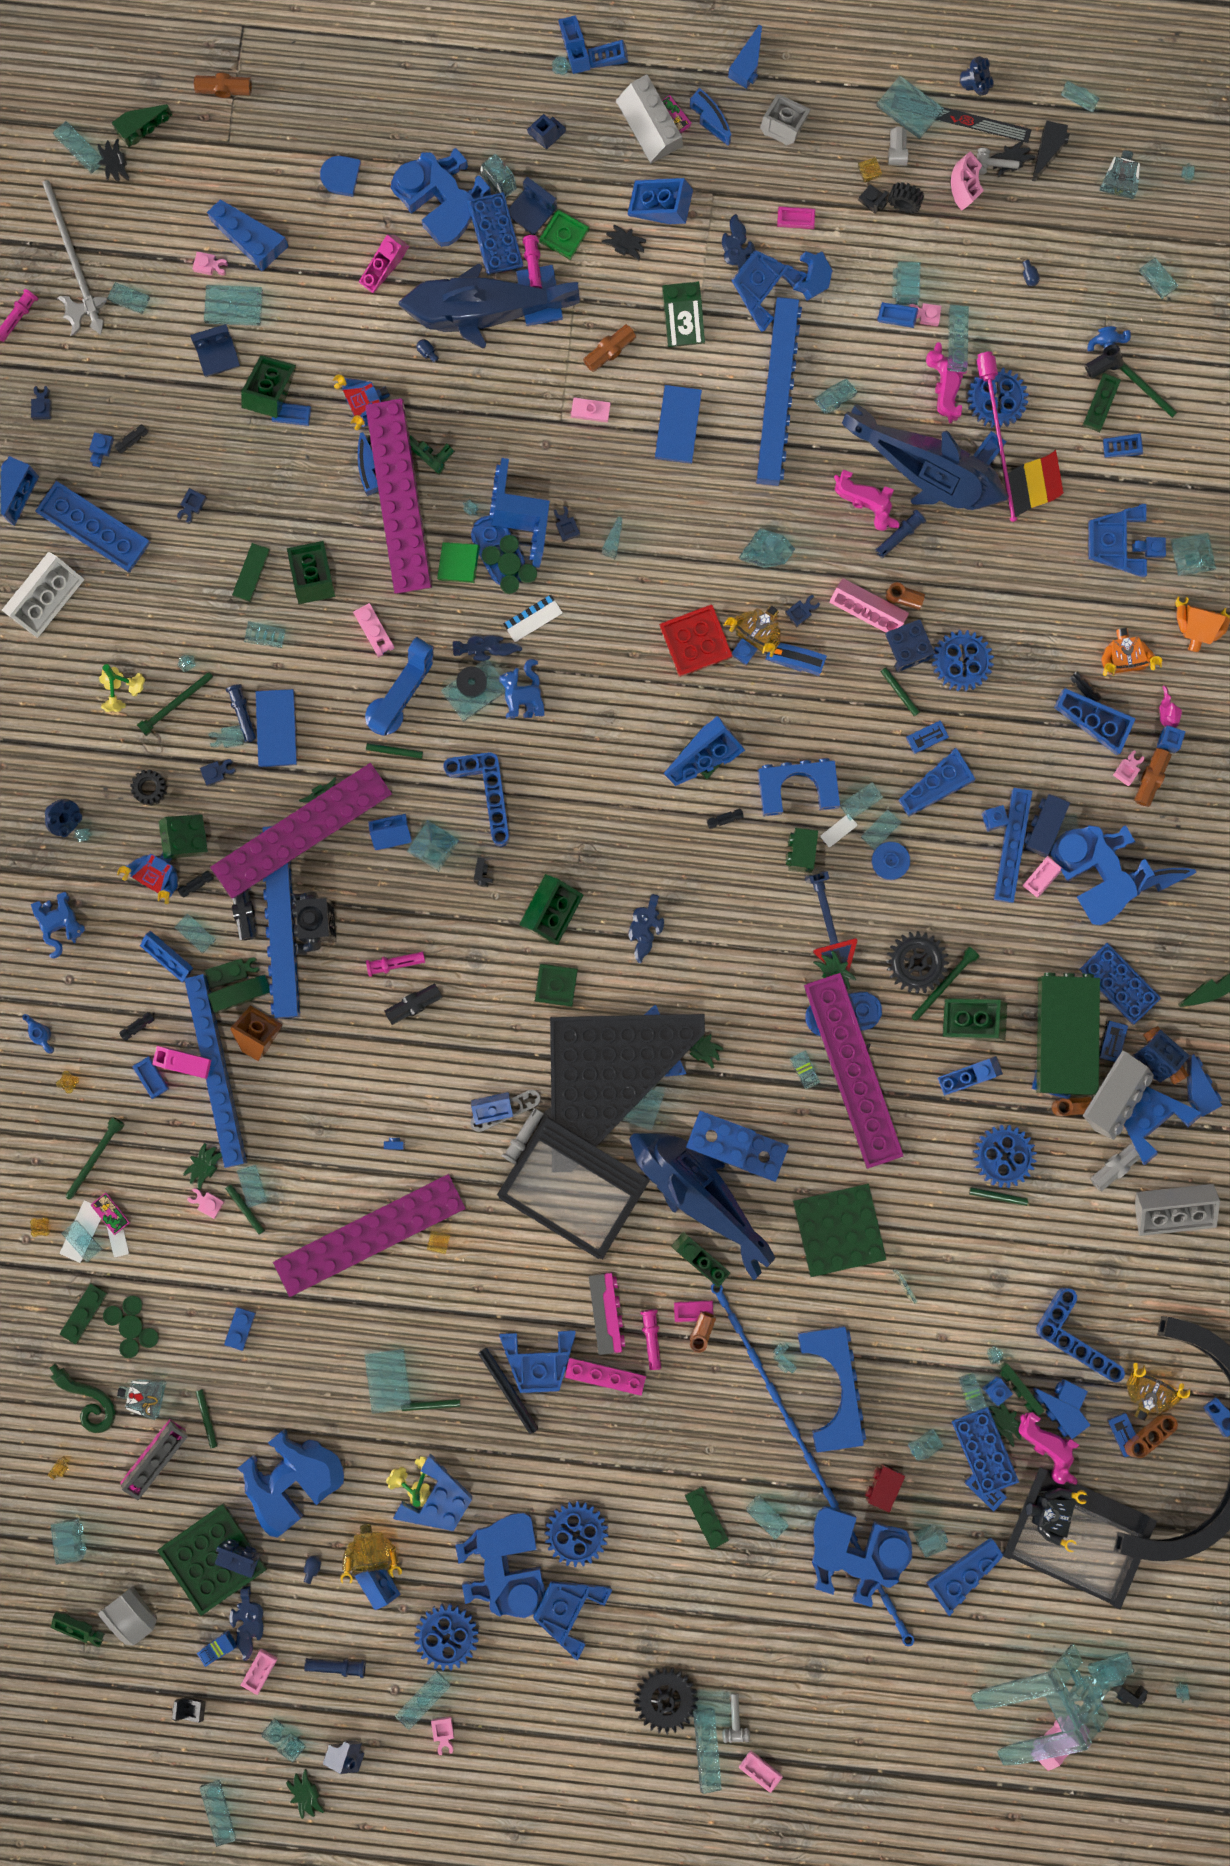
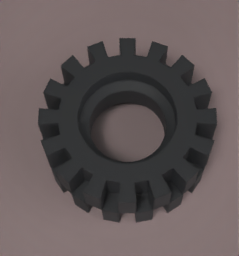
[888,182,924,214]
[130,769,168,806]

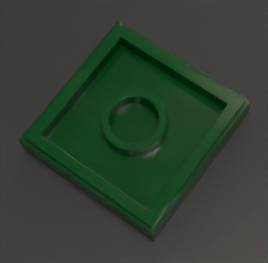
[534,964,578,1007]

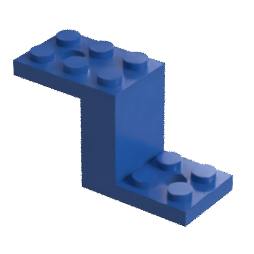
[489,458,550,568]
[686,1111,789,1182]

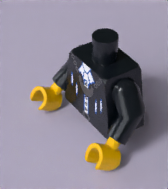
[1026,1488,1087,1552]

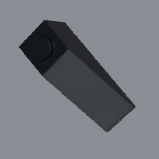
[1032,120,1070,181]

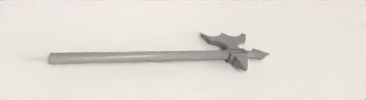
[43,180,108,336]

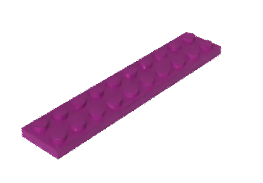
[365,398,432,594]
[210,762,392,899]
[803,973,904,1169]
[273,1174,466,1297]

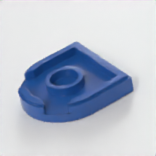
[320,156,361,197]

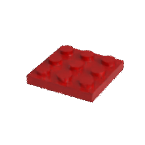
[659,604,732,678]

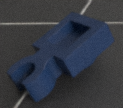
[31,386,52,420]
[177,488,207,524]
[554,506,580,542]
[785,595,820,628]
[200,759,236,787]

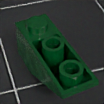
[112,104,172,147]
[671,1232,731,1288]

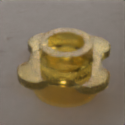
[56,1071,79,1094]
[30,1217,50,1237]

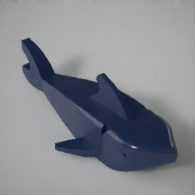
[398,264,580,349]
[842,404,1009,510]
[629,1133,775,1281]

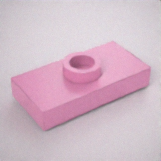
[571,398,611,423]
[1023,856,1063,898]
[240,1648,278,1695]
[739,1750,783,1793]

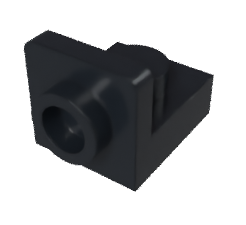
[858,184,889,214]
[474,857,494,887]

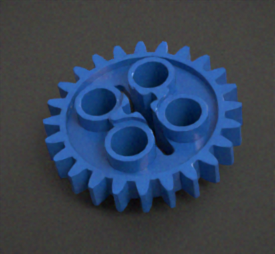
[967,367,1029,428]
[932,630,994,692]
[973,1125,1037,1188]
[544,1500,609,1567]
[414,1603,479,1671]

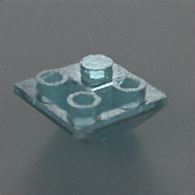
[739,528,795,568]
[1171,533,1216,576]
[407,820,460,872]

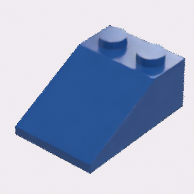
[627,178,693,224]
[1,456,39,526]

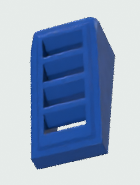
[588,40,629,68]
[1103,433,1143,458]

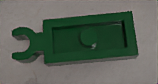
[205,958,260,989]
[51,1611,105,1647]

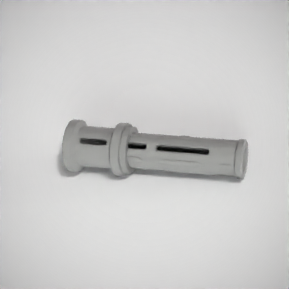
[501,1108,545,1165]

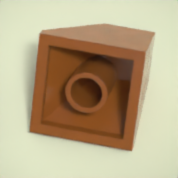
[230,1005,283,1062]

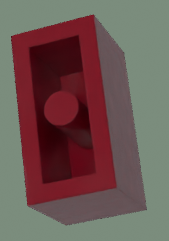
[865,1464,905,1513]

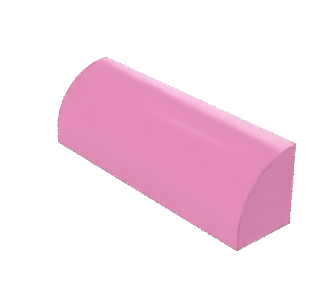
[829,578,909,632]

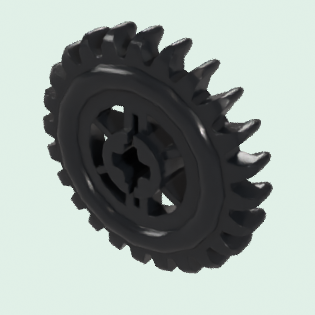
[886,931,949,994]
[633,1666,699,1735]

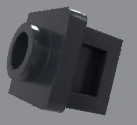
[1113,1683,1148,1708]
[172,1697,206,1723]

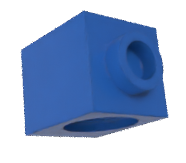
[1156,725,1186,754]
[982,805,1009,832]
[982,1376,1013,1406]
[1054,1379,1088,1409]

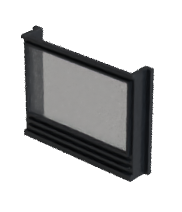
[497,1116,650,1260]
[1002,1467,1157,1610]

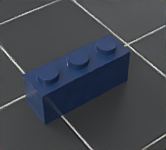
[1024,794,1070,858]

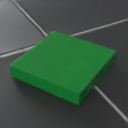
[539,209,590,260]
[437,542,480,583]

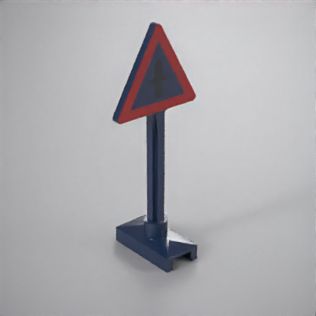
[804,871,858,971]

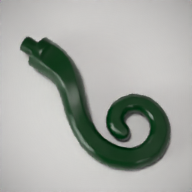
[49,1363,116,1433]

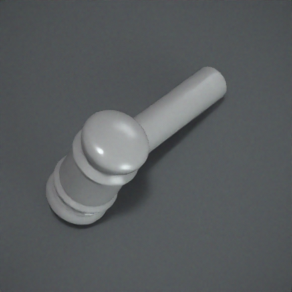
[977,147,1020,175]
[722,1693,750,1743]

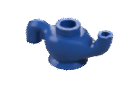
[1087,326,1131,352]
[22,1014,54,1054]

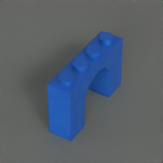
[758,758,840,817]

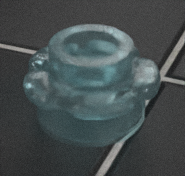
[552,56,570,75]
[1181,163,1195,182]
[463,499,480,516]
[177,655,196,672]
[73,828,92,842]
[987,1345,1003,1365]
[1176,1682,1190,1703]

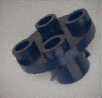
[960,56,994,96]
[45,799,82,837]

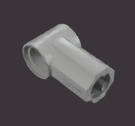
[888,127,908,166]

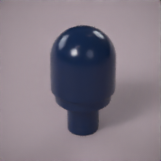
[1022,260,1040,286]
[416,339,439,363]
[303,1555,322,1584]

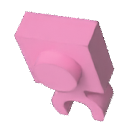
[193,252,228,275]
[909,303,941,326]
[1113,750,1144,786]
[187,1189,225,1219]
[431,1716,454,1755]

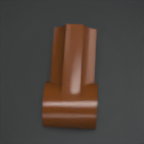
[885,582,925,610]
[1051,1097,1092,1116]
[690,1311,717,1353]

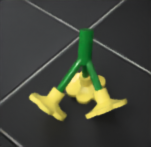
[99,664,145,712]
[386,1457,431,1507]

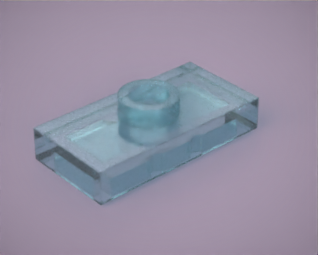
[1061,81,1100,112]
[107,282,150,315]
[861,809,901,850]
[174,913,216,953]
[237,1165,268,1208]
[61,1220,103,1262]

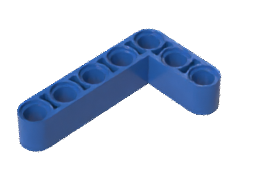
[368,637,434,736]
[443,752,510,847]
[1036,1288,1125,1382]

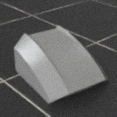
[760,94,811,146]
[98,1586,157,1646]

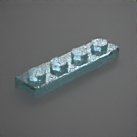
[947,304,969,372]
[693,1708,722,1794]

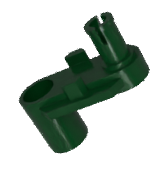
[409,434,456,475]

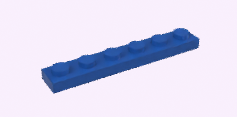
[994,788,1032,903]

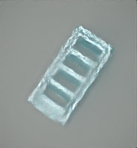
[602,516,622,560]
[244,621,286,648]

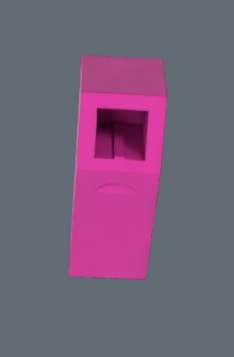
[359,234,410,293]
[152,1046,211,1079]

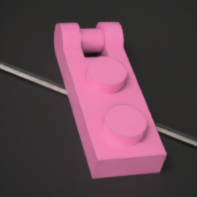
[353,603,395,658]

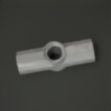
[1090,1142,1140,1192]

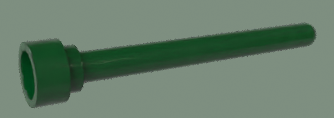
[137,672,213,736]
[912,947,980,1021]
[66,1116,125,1200]

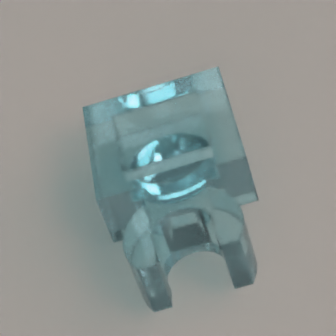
[208,725,244,748]

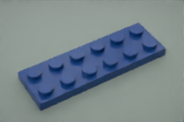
[35,481,151,573]

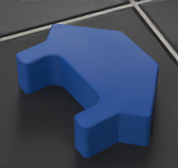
[793,251,833,301]

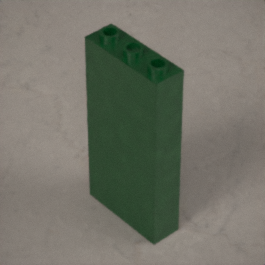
[1036,972,1100,1095]

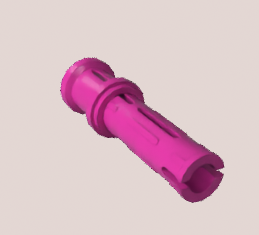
[522,235,542,289]
[0,289,39,342]
[366,951,425,977]
[640,1309,662,1370]

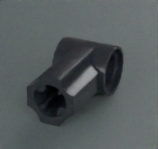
[1084,344,1124,379]

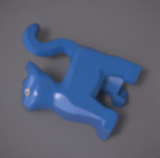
[499,659,545,719]
[31,892,85,959]

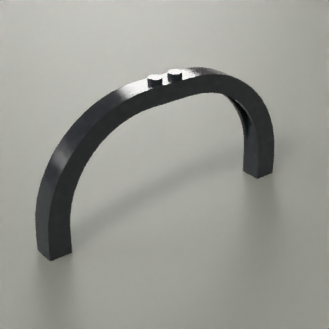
[1114,1316,1230,1561]

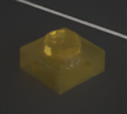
[858,157,882,183]
[427,1231,451,1254]
[47,1456,70,1480]

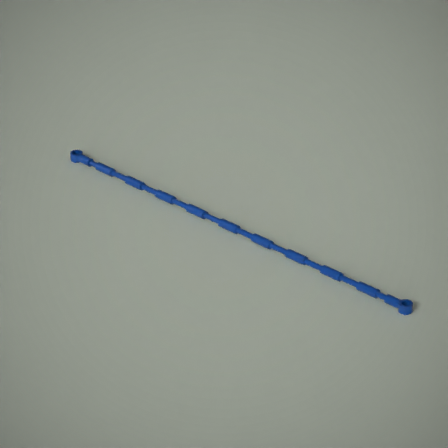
[711,1284,914,1647]

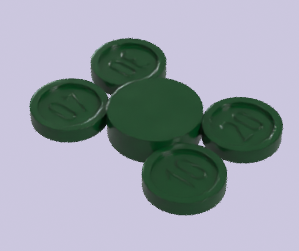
[482,535,537,595]
[103,1295,159,1358]

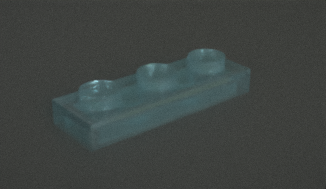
[53,121,103,174]
[395,1671,451,1730]
[199,1780,237,1847]

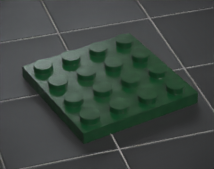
[793,1184,887,1277]
[157,1503,267,1616]

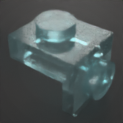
[773,1342,797,1374]
[908,1429,944,1461]

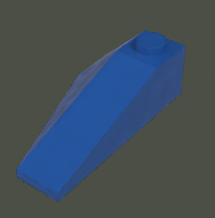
[664,716,745,786]

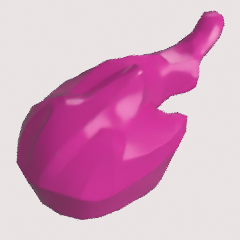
[1159,686,1182,728]

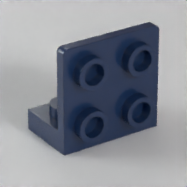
[508,177,557,235]
[190,324,240,377]
[885,620,935,673]
[1132,1030,1190,1083]
[215,1539,261,1578]

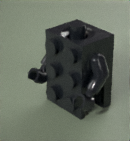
[291,892,337,955]

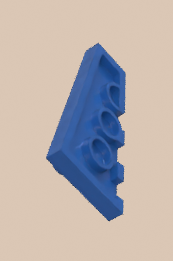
[899,748,975,817]
[926,1538,1003,1617]

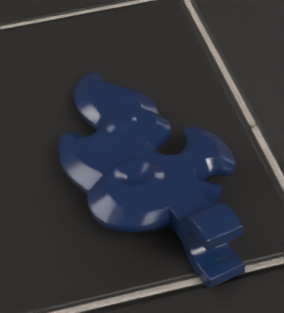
[722,214,755,271]
[453,635,522,661]
[629,894,664,964]
[229,1586,264,1661]

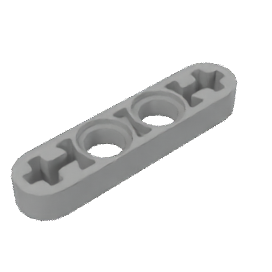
[470,1090,541,1132]

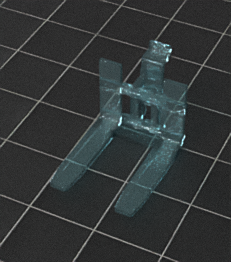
[971,1644,1127,1766]

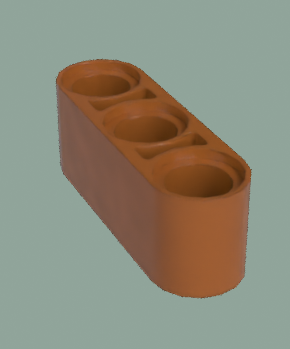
[1125,1415,1178,1458]

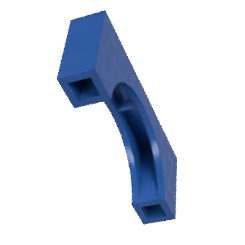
[797,1326,866,1453]

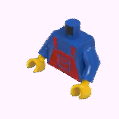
[332,374,390,431]
[117,852,178,904]

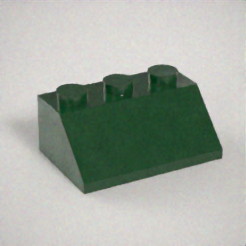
[519,874,584,945]

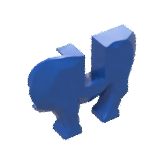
[391,147,491,247]
[1051,825,1155,926]
[237,1429,344,1538]
[812,1506,912,1607]
[455,1512,546,1618]

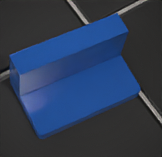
[368,813,412,850]
[471,1092,513,1125]
[355,1560,401,1610]

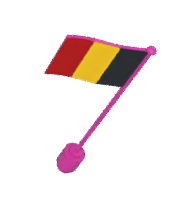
[977,351,1064,522]

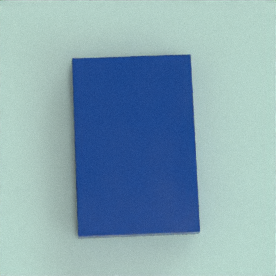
[516,265,563,326]

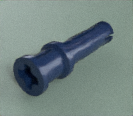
[875,510,926,559]
[225,684,257,743]
[304,1658,366,1679]

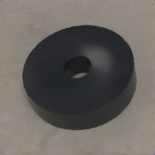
[456,666,487,698]

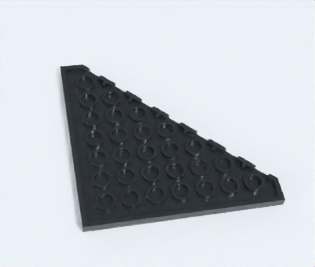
[550,1014,705,1173]

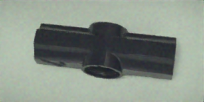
[232,890,257,941]
[384,983,443,1025]

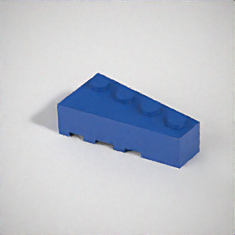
[207,200,289,271]
[1054,689,1136,755]

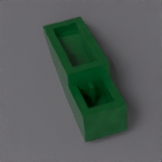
[1178,973,1230,1007]
[208,975,270,1014]

